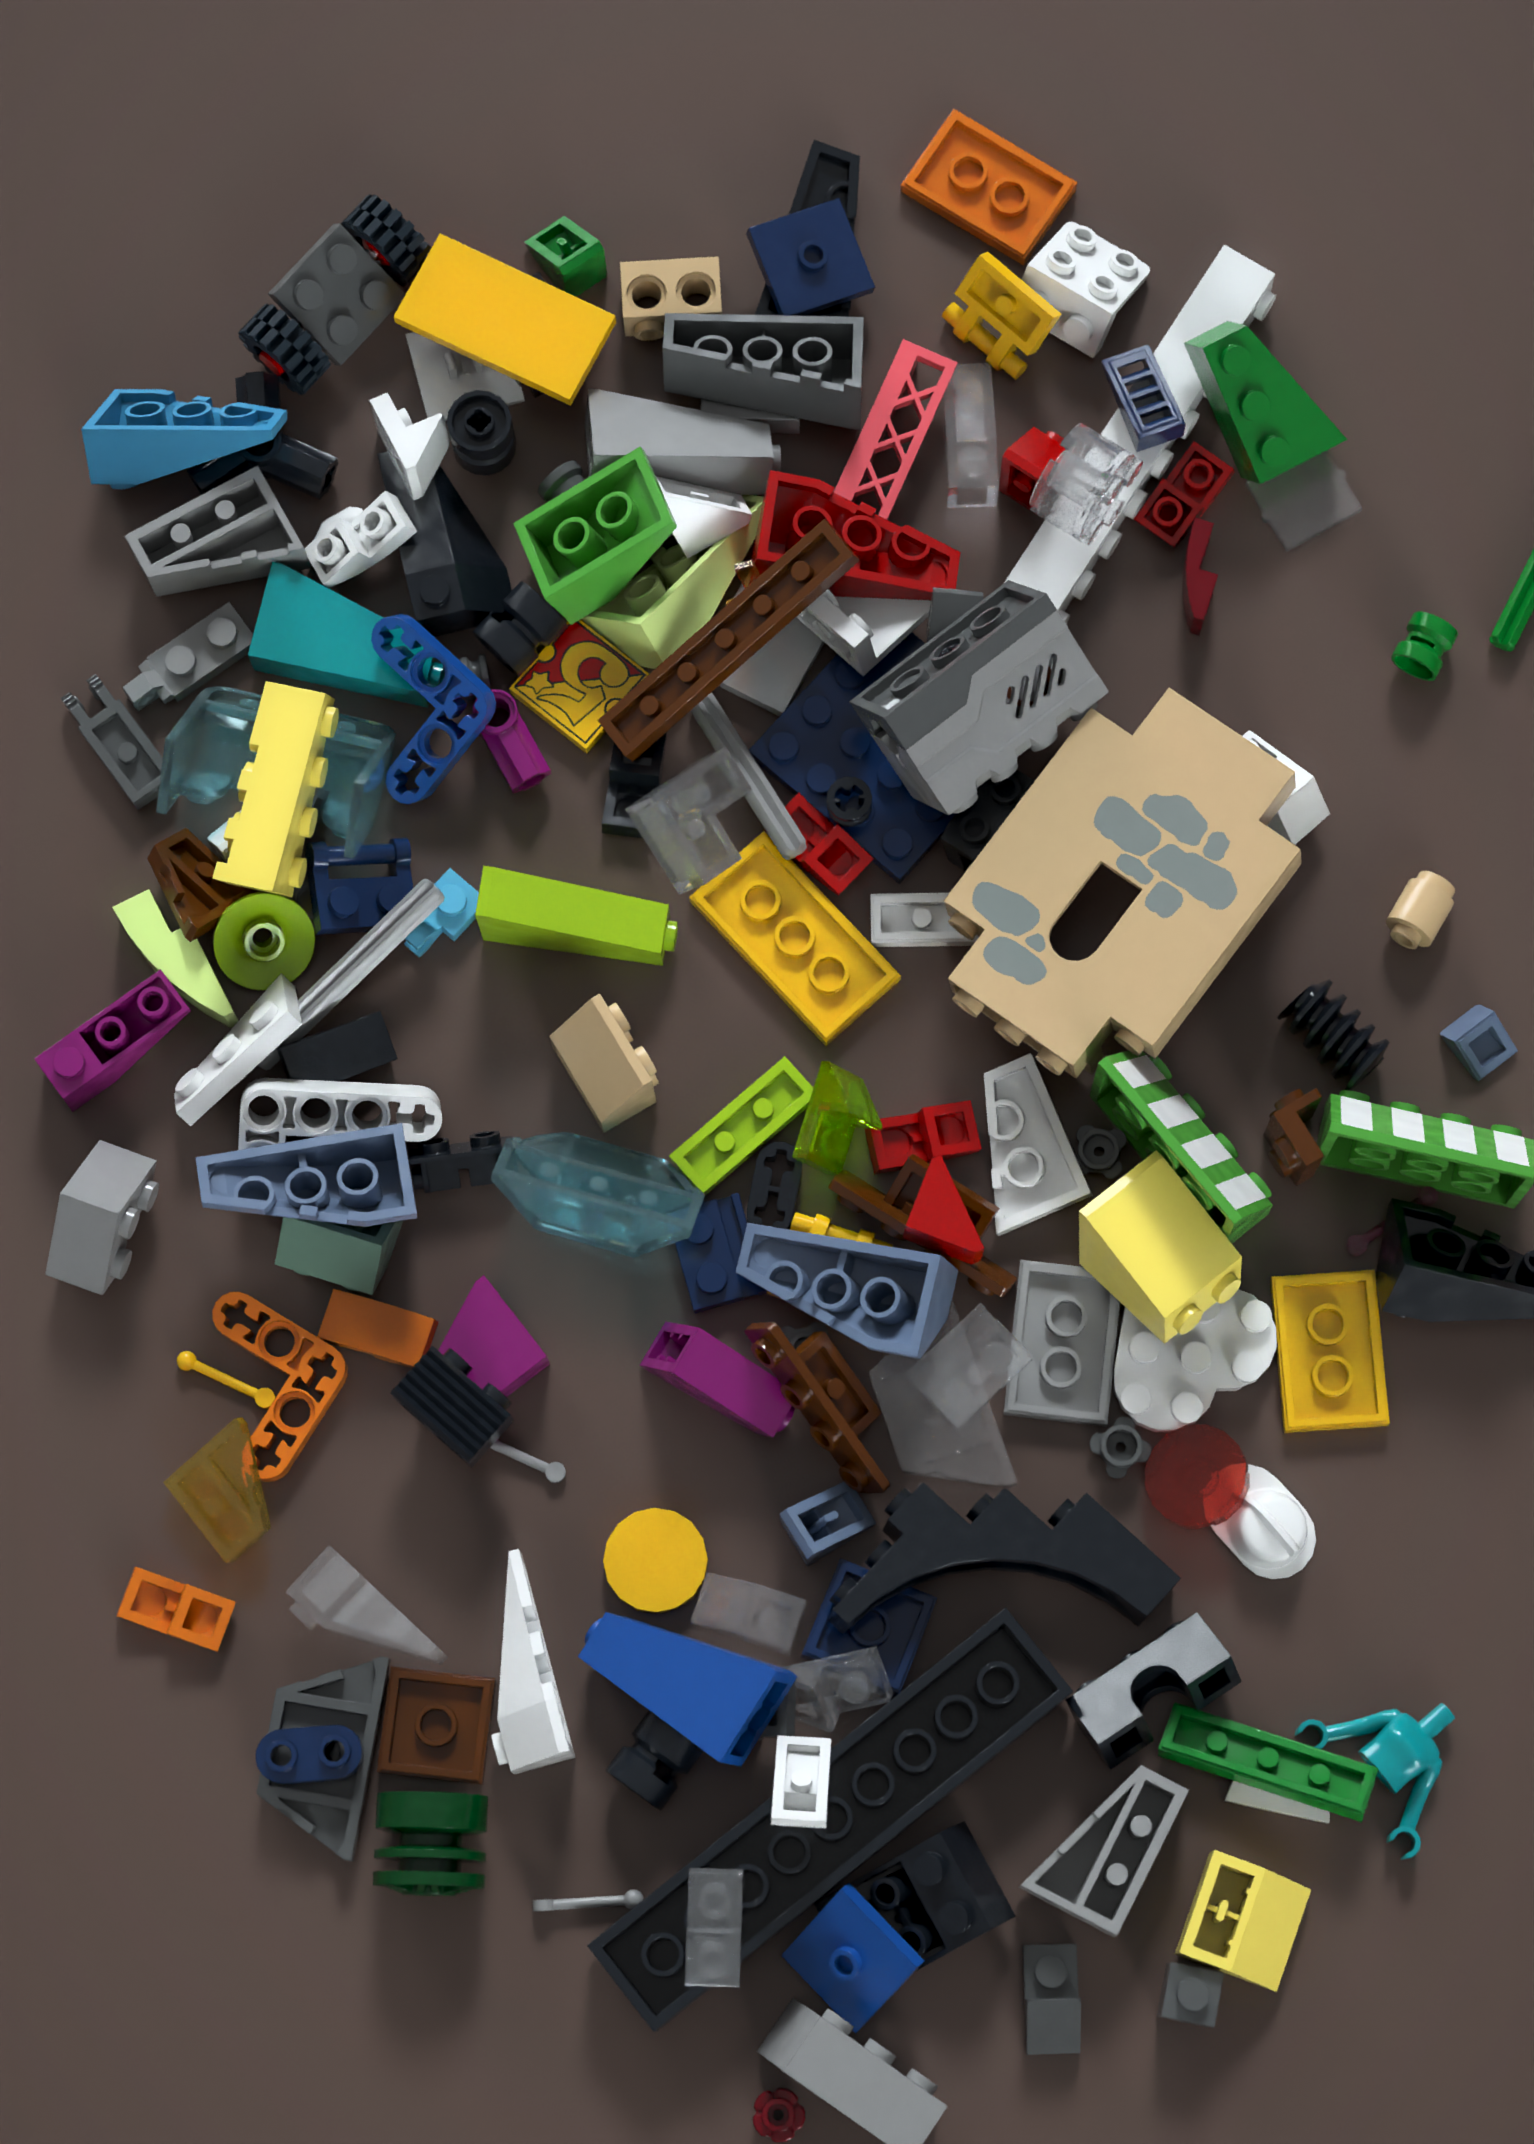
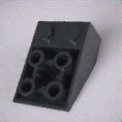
[815,1821,1016,1971]

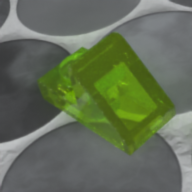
[792,1061,882,1175]

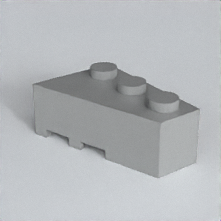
[125,465,311,597]
[1018,1765,1189,1937]

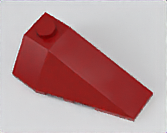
[748,470,961,600]

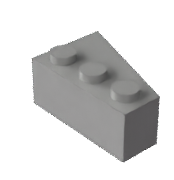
[757,1998,948,2144]

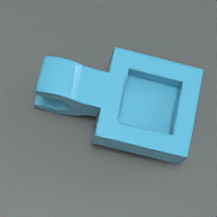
[404,868,479,958]

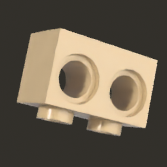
[620,256,722,341]

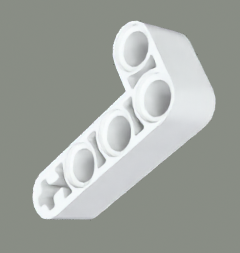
[238,1078,442,1150]

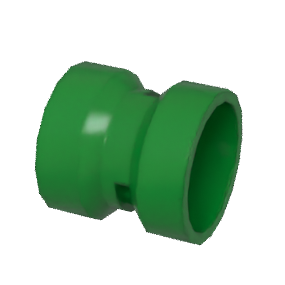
[1391,611,1458,681]

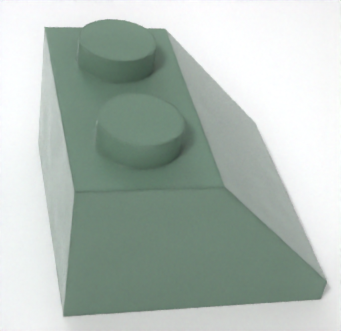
[275,1217,404,1295]

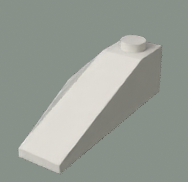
[492,1549,575,1774]

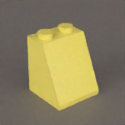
[1079,1150,1242,1344]

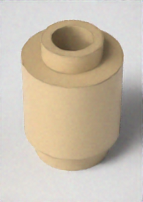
[1386,871,1455,949]

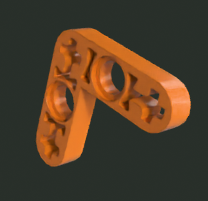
[212,1292,348,1482]

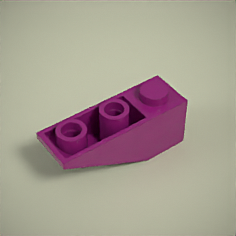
[34,969,191,1112]

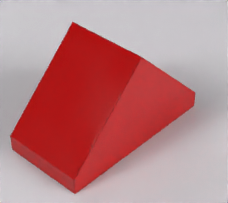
[903,1155,984,1265]

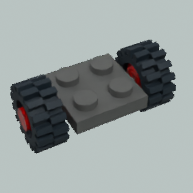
[238,194,431,395]

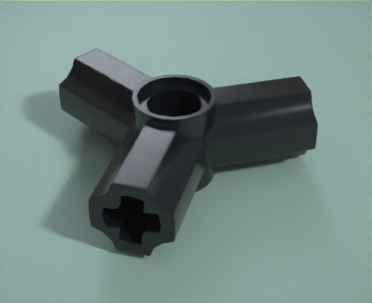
[187,371,339,500]

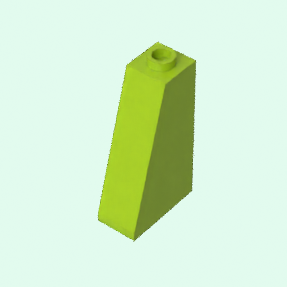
[475,866,678,966]

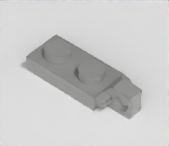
[123,602,253,712]

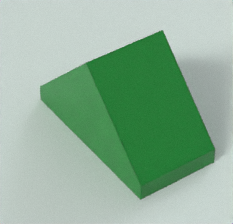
[524,216,607,297]

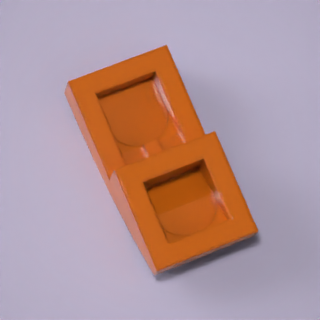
[317,1289,439,1368]
[116,1567,236,1652]

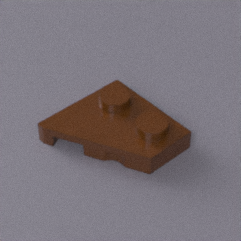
[147,827,256,942]

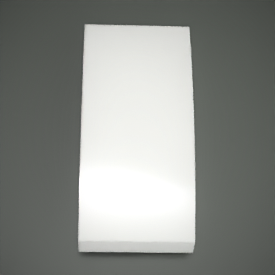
[305,491,417,588]

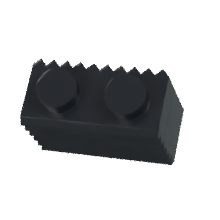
[391,1346,514,1468]

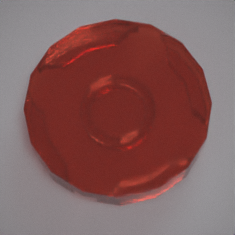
[1145,1424,1250,1529]

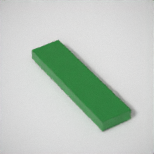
[1158,1702,1379,1822]

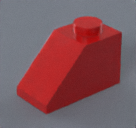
[999,427,1075,517]

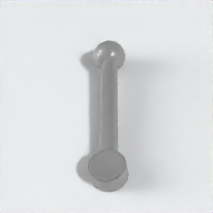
[490,1440,566,1483]
[532,1889,644,1912]

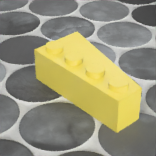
[212,681,339,898]

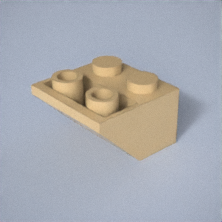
[549,993,659,1133]

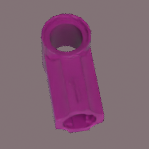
[472,689,551,794]

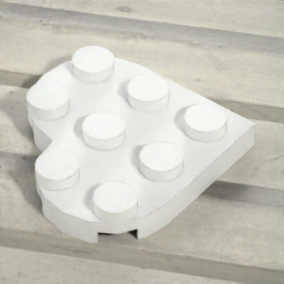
[1113,1289,1277,1432]

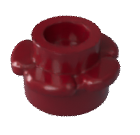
[752,2088,805,2142]

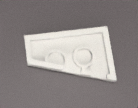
[174,974,302,1126]
[984,1053,1093,1236]

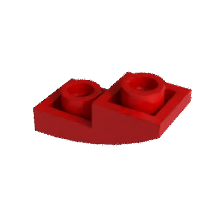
[1134,441,1235,549]

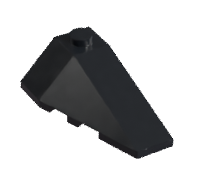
[377,451,512,637]
[1376,1198,1534,1322]

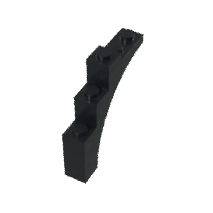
[828,1482,1181,1634]

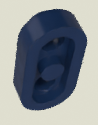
[256,1725,364,1784]

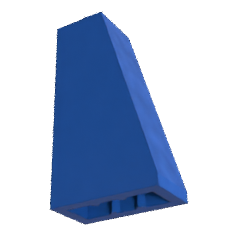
[578,1612,798,1766]

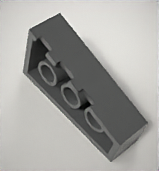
[663,313,864,431]

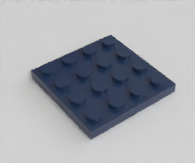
[749,632,959,884]

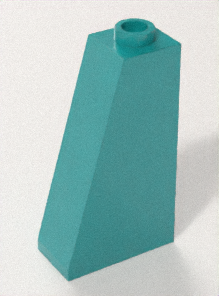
[248,562,445,708]

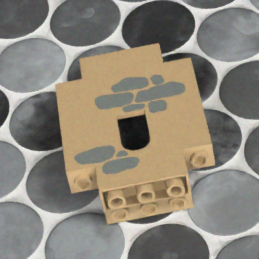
[944,688,1302,1079]

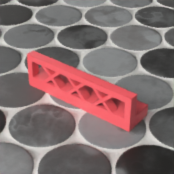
[834,339,958,520]

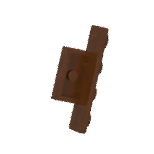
[828,1154,1017,1297]
[744,1322,891,1493]

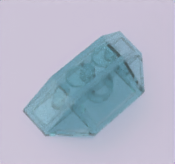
[491,1132,705,1258]

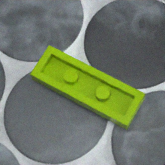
[669,1056,819,1197]

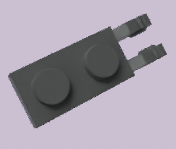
[61,674,179,810]

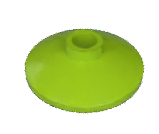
[213,892,315,990]

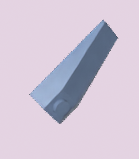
[195,1123,418,1227]
[736,1223,958,1359]

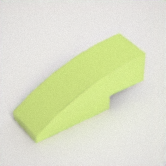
[112,889,239,1028]

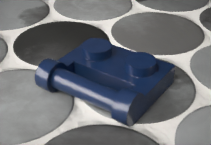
[305,838,413,935]

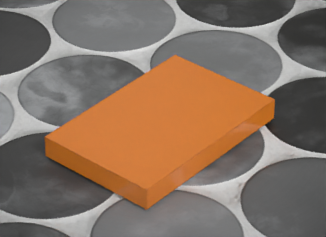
[901,109,1077,266]

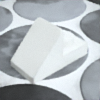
[369,393,450,500]
[771,1735,831,1828]

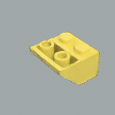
[1175,1850,1311,1992]

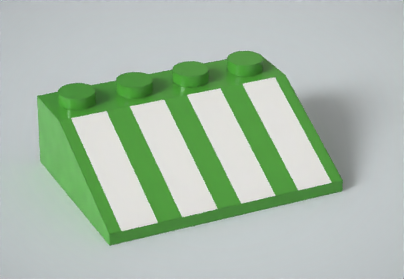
[1090,1050,1273,1243]
[1317,1090,1534,1209]

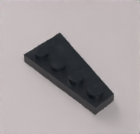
[755,140,860,317]

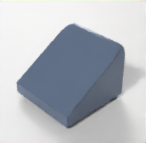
[1440,1005,1518,1081]

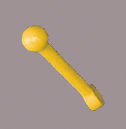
[176,1351,276,1409]

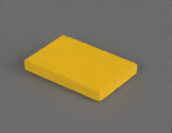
[1270,1270,1390,1433]

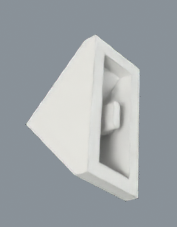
[656,476,752,559]

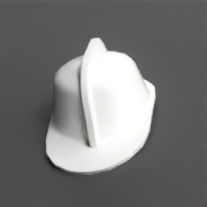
[1204,1464,1316,1579]

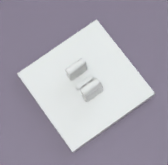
[405,332,525,422]

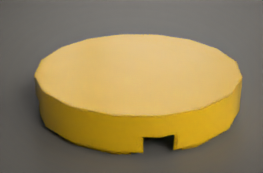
[603,1508,708,1614]

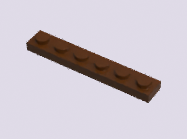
[598,519,860,761]

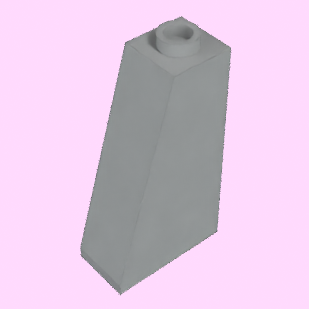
[585,389,781,495]

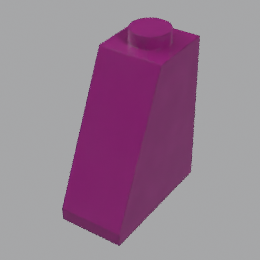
[438,1275,550,1397]
[639,1321,795,1438]

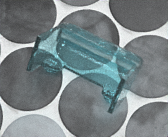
[156,686,396,859]

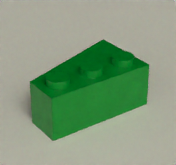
[1184,321,1348,484]

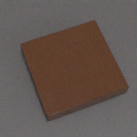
[377,1666,496,1785]

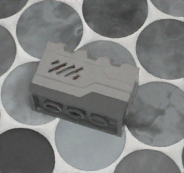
[849,580,1109,815]

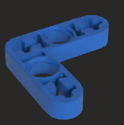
[371,614,496,804]

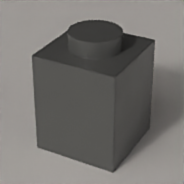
[1157,1962,1224,2028]

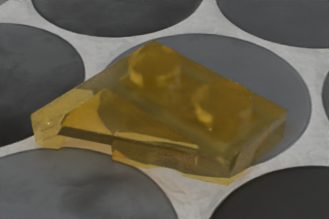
[163,1417,271,1563]

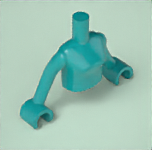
[1294,1703,1455,1860]

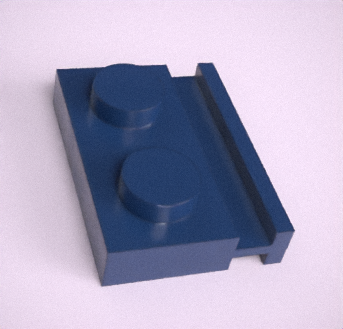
[667,1192,766,1314]

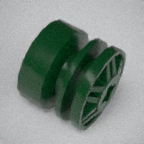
[373,1791,489,1896]

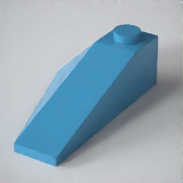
[81,389,288,489]

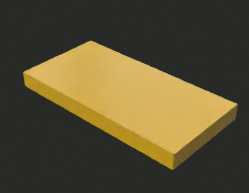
[393,233,617,406]
[689,831,901,1046]

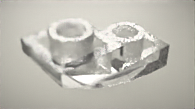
[685,1868,743,1987]

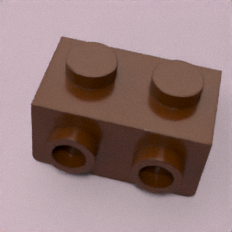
[1263,1088,1324,1186]

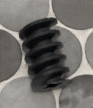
[1277,979,1390,1090]

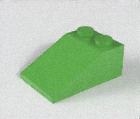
[513,447,677,625]

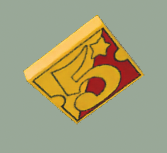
[509,620,649,754]

